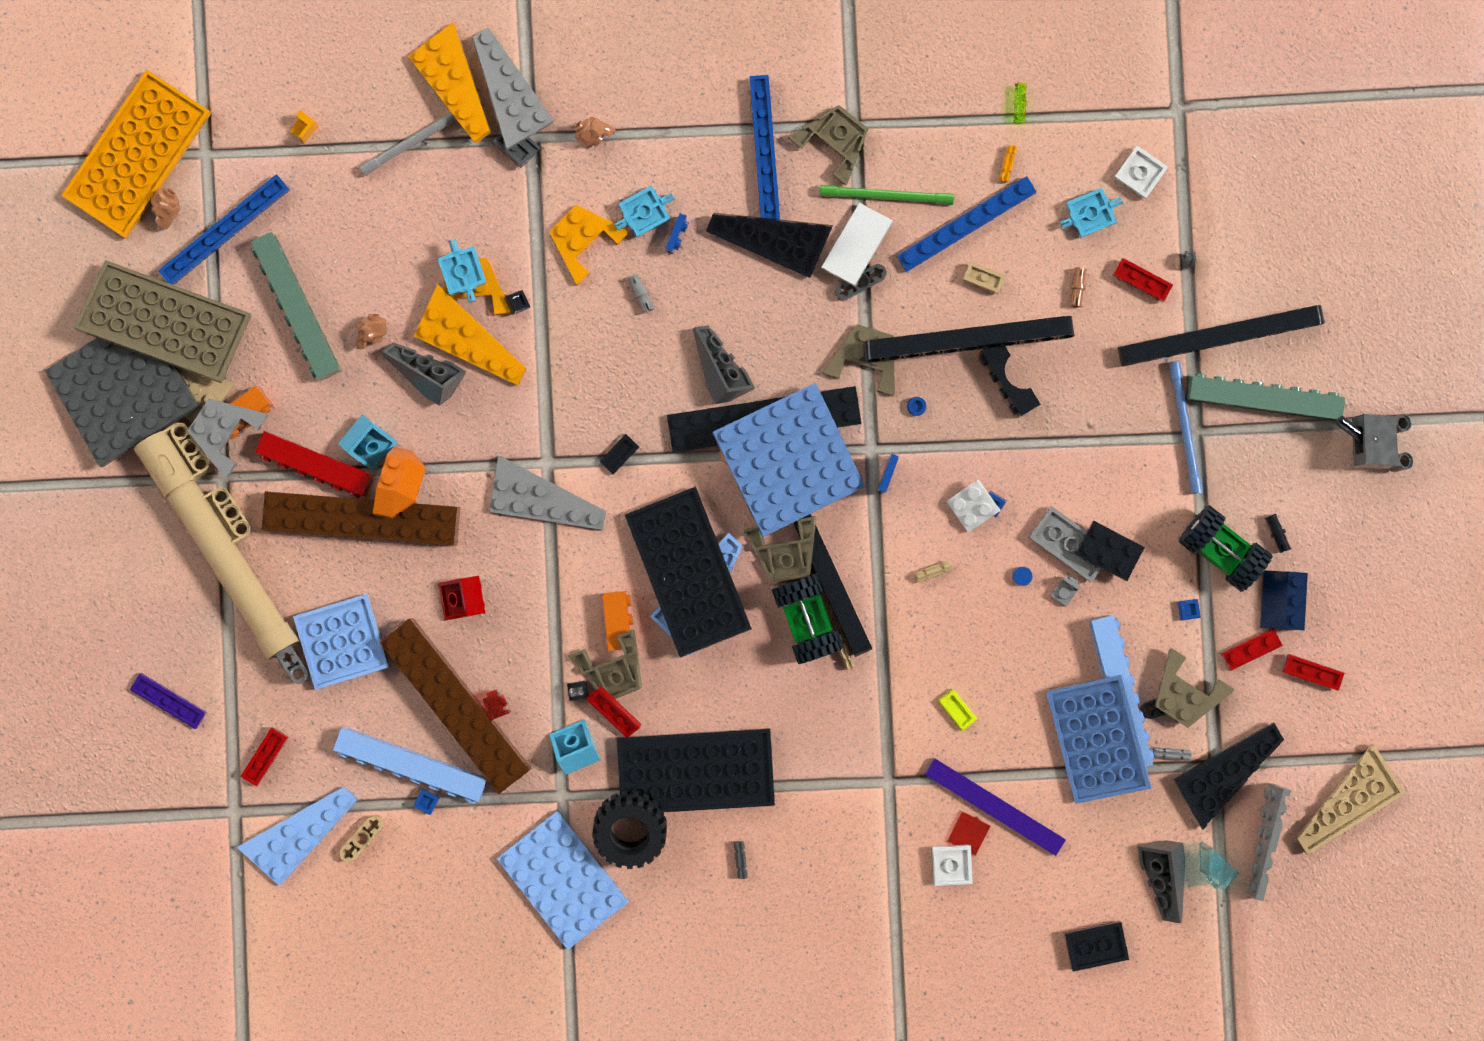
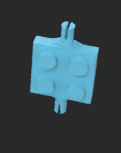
[614,185,675,238]
[1060,188,1123,239]
[437,239,487,303]

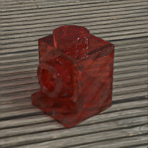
[483,689,511,720]

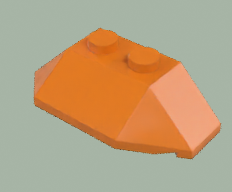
[373,447,426,519]

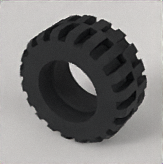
[592,791,667,869]

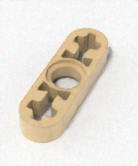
[339,815,384,862]

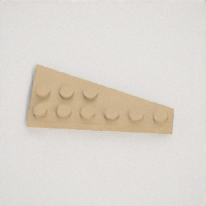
[1296,744,1405,855]

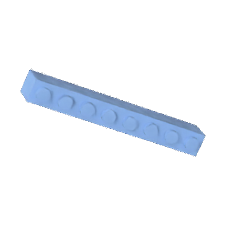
[1088,615,1154,767]
[333,727,488,803]

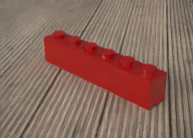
[255,431,374,498]

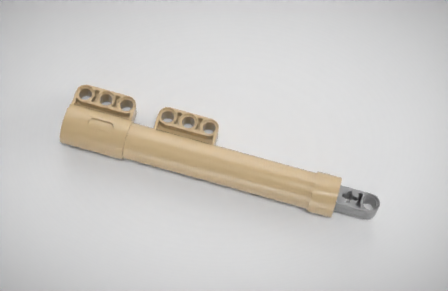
[134,423,308,684]

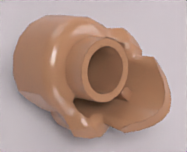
[574,117,616,147]
[151,188,180,230]
[356,314,387,349]

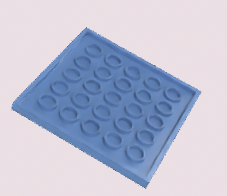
[712,383,865,537]

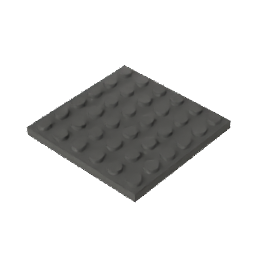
[45,338,200,468]

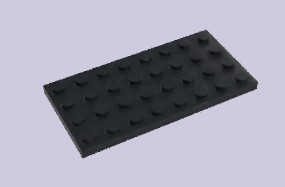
[625,486,752,658]
[617,728,775,812]

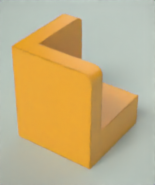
[290,110,319,143]

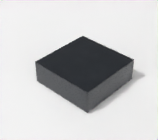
[504,290,531,315]

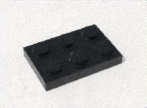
[1075,520,1145,581]
[1064,921,1129,972]

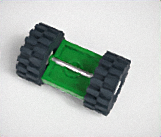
[1179,505,1273,592]
[771,574,843,664]

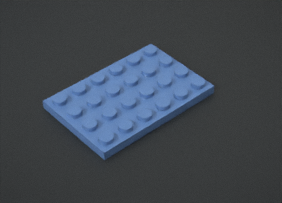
[1046,674,1152,804]

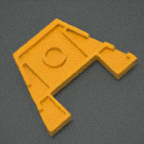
[549,205,630,285]
[443,258,511,315]

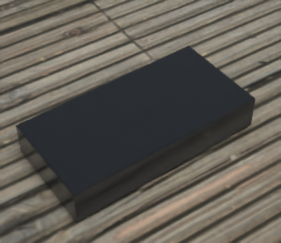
[599,434,640,475]

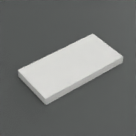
[821,203,893,287]

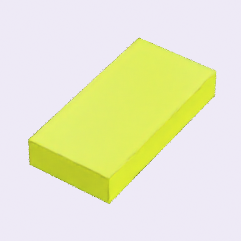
[938,689,977,731]

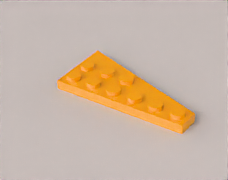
[408,22,491,144]
[414,284,527,385]

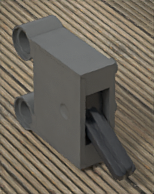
[1336,414,1413,472]

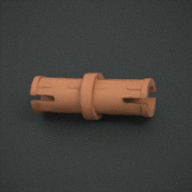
[1070,267,1087,307]

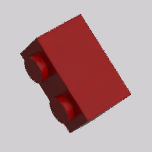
[438,576,486,621]

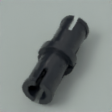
[1265,514,1292,553]

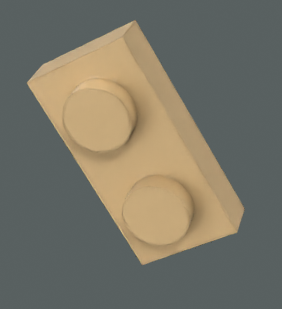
[963,261,1006,294]

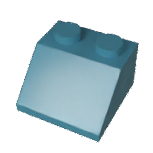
[338,414,397,472]
[549,719,601,775]

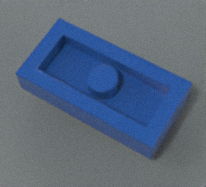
[665,213,689,254]

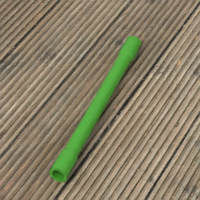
[820,185,954,205]

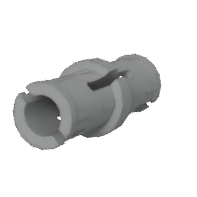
[627,274,655,314]

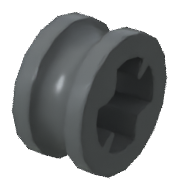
[1183,251,1196,269]

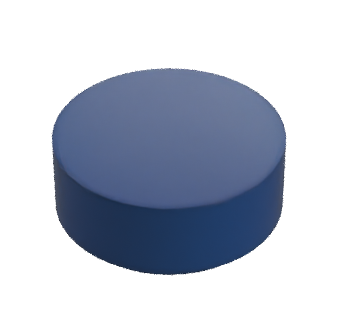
[907,397,926,416]
[1012,567,1032,586]

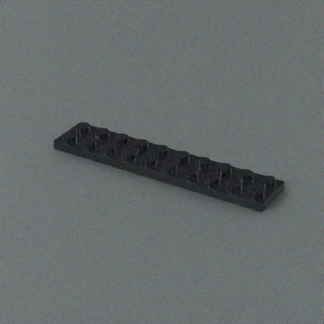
[667,386,862,453]

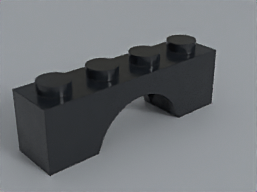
[979,346,1041,418]

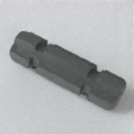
[734,841,748,879]

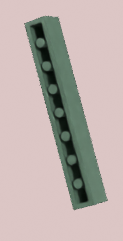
[251,232,342,381]
[1186,374,1345,421]

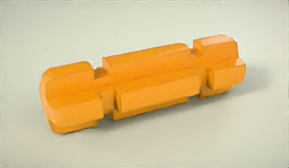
[999,145,1018,183]

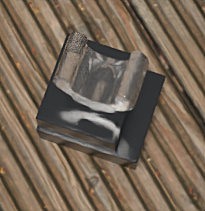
[567,680,589,701]

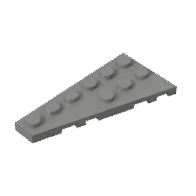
[472,27,554,151]
[489,455,606,530]
[1249,783,1291,901]

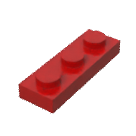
[1112,258,1173,302]
[1221,628,1283,671]
[1282,654,1345,691]
[586,686,641,737]
[240,727,289,787]

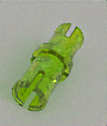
[1012,83,1028,123]

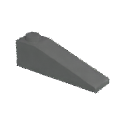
[693,325,755,404]
[381,343,466,406]
[1138,840,1185,923]

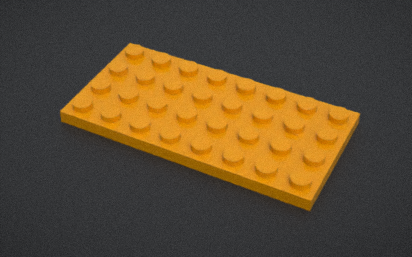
[61,69,212,239]

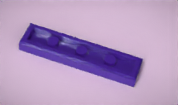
[130,673,207,729]

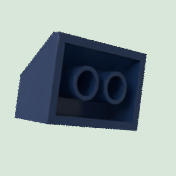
[1260,570,1308,631]

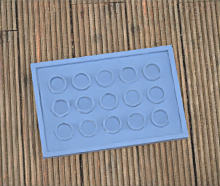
[497,811,629,950]

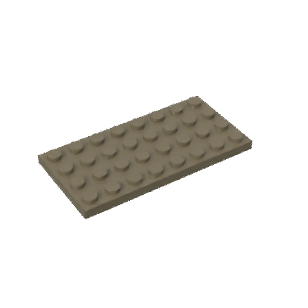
[74,260,251,384]

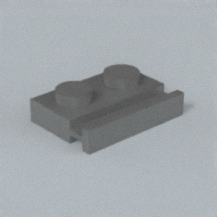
[493,134,540,168]

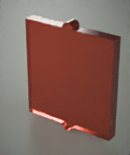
[947,811,991,856]

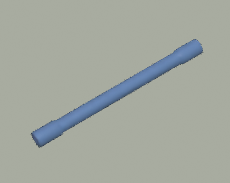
[1169,361,1203,494]

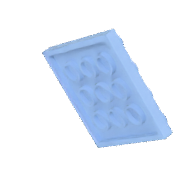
[293,594,390,690]

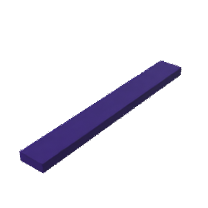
[925,758,1066,856]

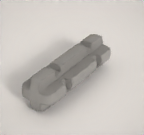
[1153,747,1191,761]

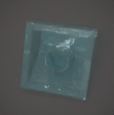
[1199,842,1239,891]

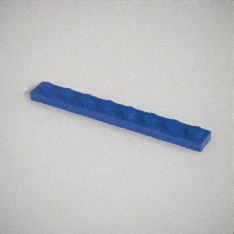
[750,75,780,219]
[158,174,290,285]
[896,176,1037,273]

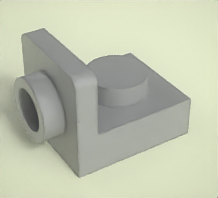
[1050,576,1081,606]

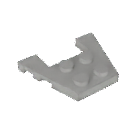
[188,399,269,478]

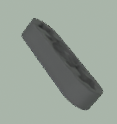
[835,264,887,301]

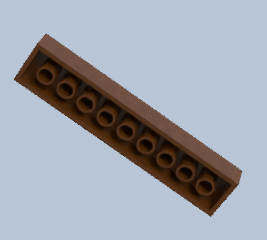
[261,491,460,545]
[379,618,532,794]

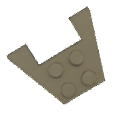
[788,105,868,186]
[823,324,895,396]
[743,516,816,583]
[568,629,642,699]
[1154,648,1235,728]

